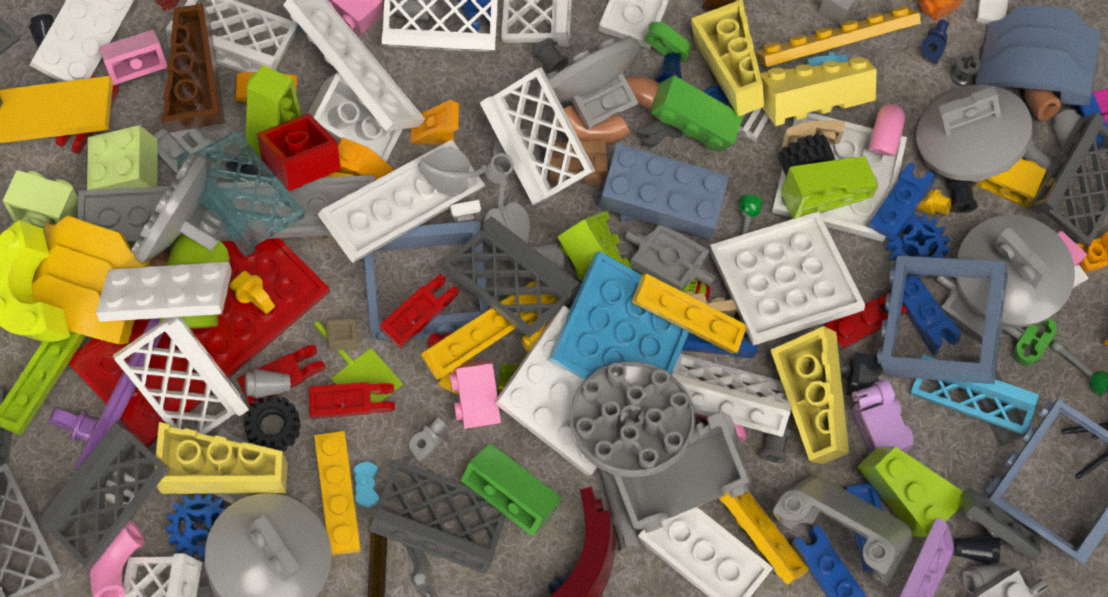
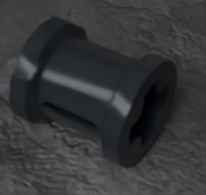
[948,179,978,213]

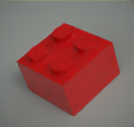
[257,113,341,191]

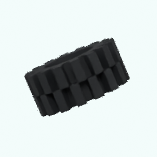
[778,134,835,176]
[244,395,301,452]

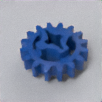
[885,212,950,261]
[165,493,228,561]

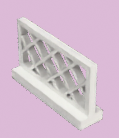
[166,0,299,73]
[382,0,497,53]
[501,0,572,47]
[480,68,595,205]
[113,317,249,435]
[672,354,791,437]
[123,554,202,597]

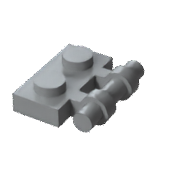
[154,128,222,177]

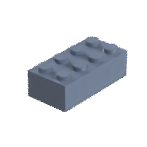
[598,143,729,240]

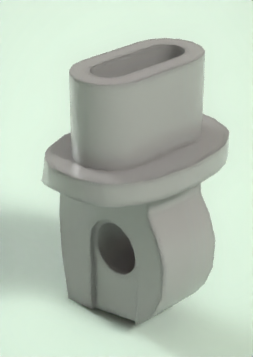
[409,416,449,463]

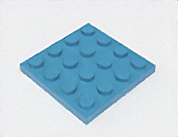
[548,251,689,380]

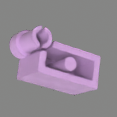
[851,379,914,454]

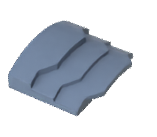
[975,5,1101,106]

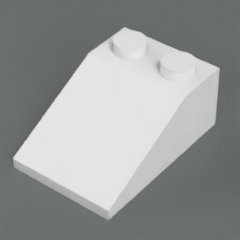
[307,73,403,162]

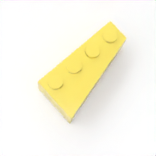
[691,0,764,116]
[760,57,876,126]
[771,326,849,465]
[155,422,288,494]

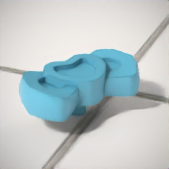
[353,461,380,508]

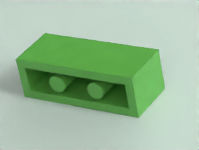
[650,75,743,152]
[460,443,562,536]

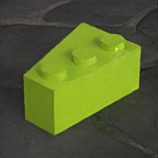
[245,65,302,159]
[781,156,879,219]
[557,210,632,281]
[858,446,964,537]

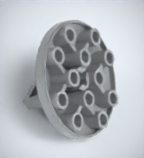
[536,35,641,130]
[916,85,1033,182]
[130,153,227,263]
[956,215,1075,328]
[570,361,695,477]
[204,493,332,597]

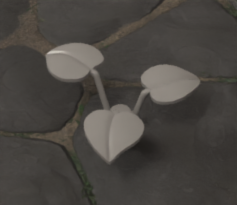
[420,128,540,243]

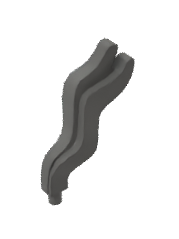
[637,120,683,147]
[406,523,434,597]

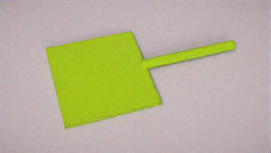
[314,321,403,416]

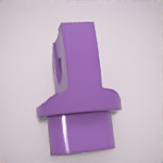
[47,409,98,442]

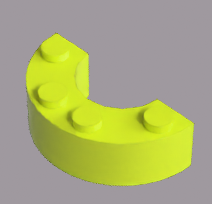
[0,220,70,342]

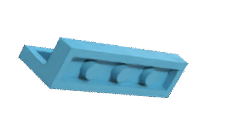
[911,354,1039,435]

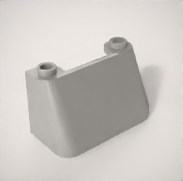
[613,412,752,533]
[773,475,912,586]

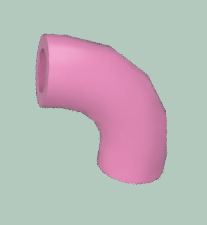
[868,103,905,157]
[90,520,145,597]

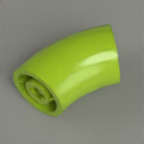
[160,233,229,328]

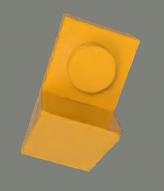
[410,100,459,145]

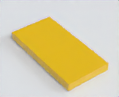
[0,76,113,143]

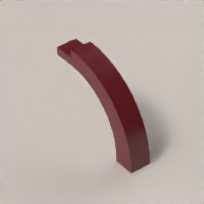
[550,487,616,597]

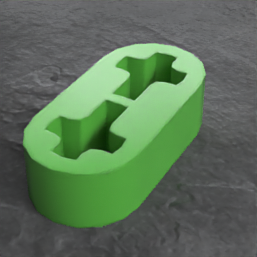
[645,22,692,62]
[1013,318,1057,366]

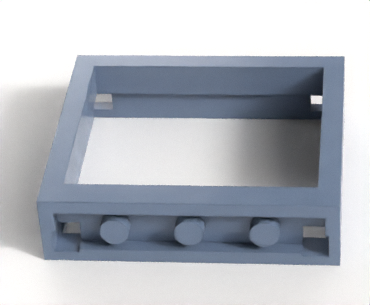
[364,221,489,342]
[877,256,1008,384]
[986,399,1108,564]

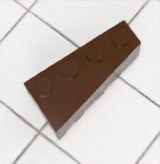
[161,3,225,133]

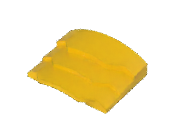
[32,215,150,344]

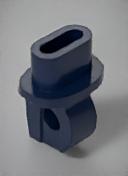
[921,19,949,65]

